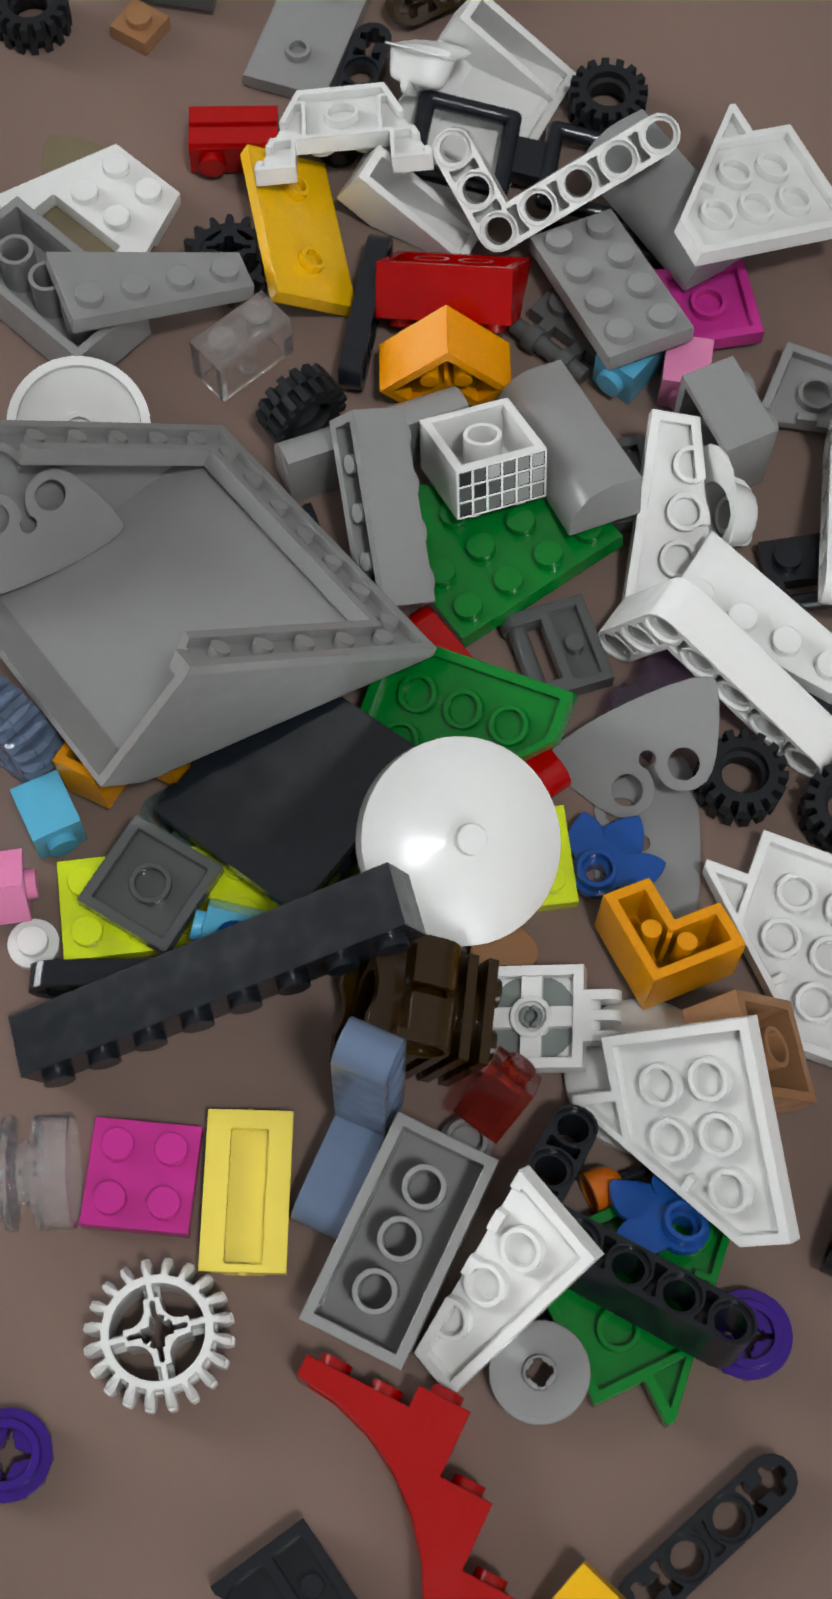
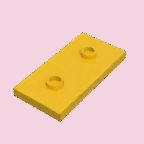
[240,144,354,317]

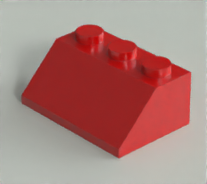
[375,250,531,333]

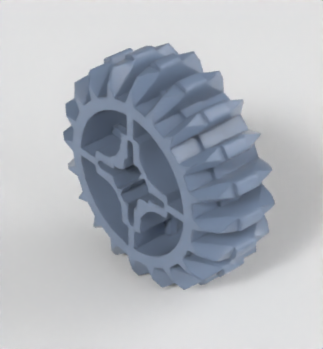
[0,675,63,783]

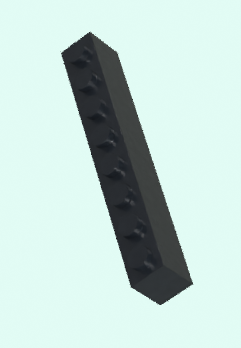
[8,862,426,1088]

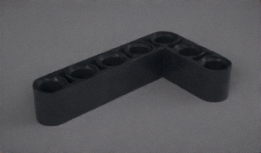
[524,1105,758,1368]

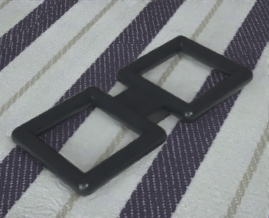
[413,90,624,222]

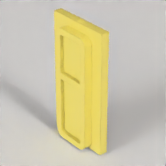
[198,1108,294,1276]

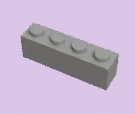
[329,407,435,610]

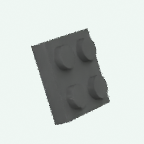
[77,814,224,954]

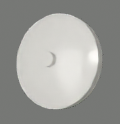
[355,736,561,946]

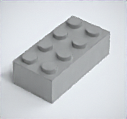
[0,196,151,365]
[298,1111,499,1370]

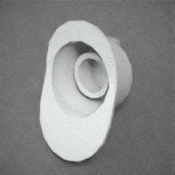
[385,40,471,97]
[703,443,758,547]

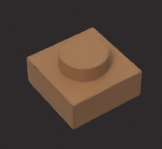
[110,0,171,56]

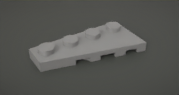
[46,252,254,334]
[762,341,832,433]

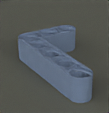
[290,1016,406,1239]

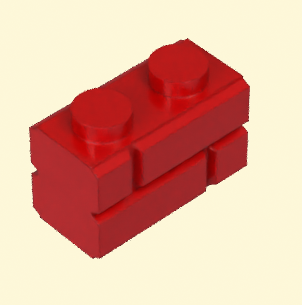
[188,105,279,177]

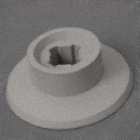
[489,1320,591,1425]

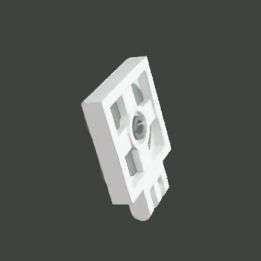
[478,964,622,1074]

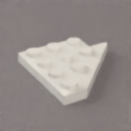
[674,103,832,267]
[702,830,832,1068]
[572,1014,800,1247]

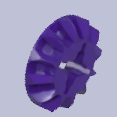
[716,1289,793,1382]
[0,1408,54,1504]

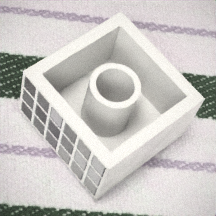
[419,397,547,520]

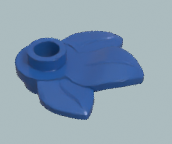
[568,812,666,899]
[608,1173,710,1256]

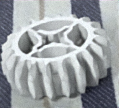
[83,1258,236,1415]

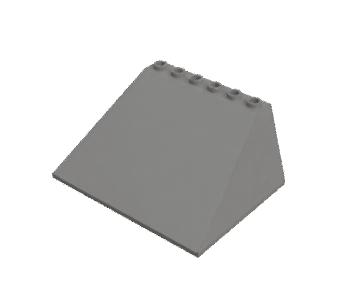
[0,420,437,787]

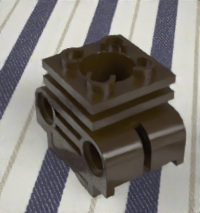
[329,934,502,1087]

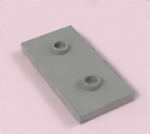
[243,0,371,98]

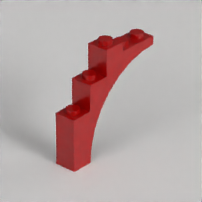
[297,1352,515,1599]

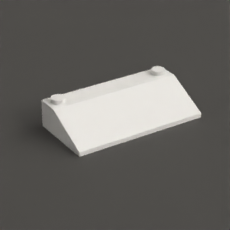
[336,0,576,254]

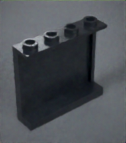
[154,696,415,906]

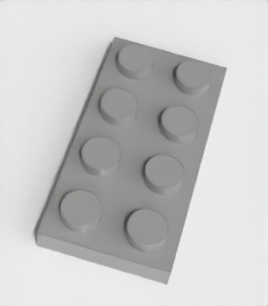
[529,209,694,371]

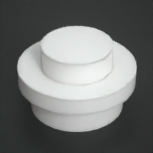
[7,919,61,970]

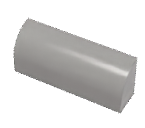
[581,109,743,292]
[497,360,642,536]
[274,386,469,502]

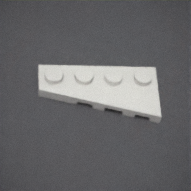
[622,409,711,600]
[681,530,832,705]
[414,1165,604,1393]

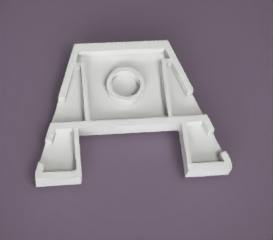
[254,82,434,186]
[0,144,181,252]

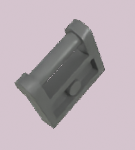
[499,594,615,696]

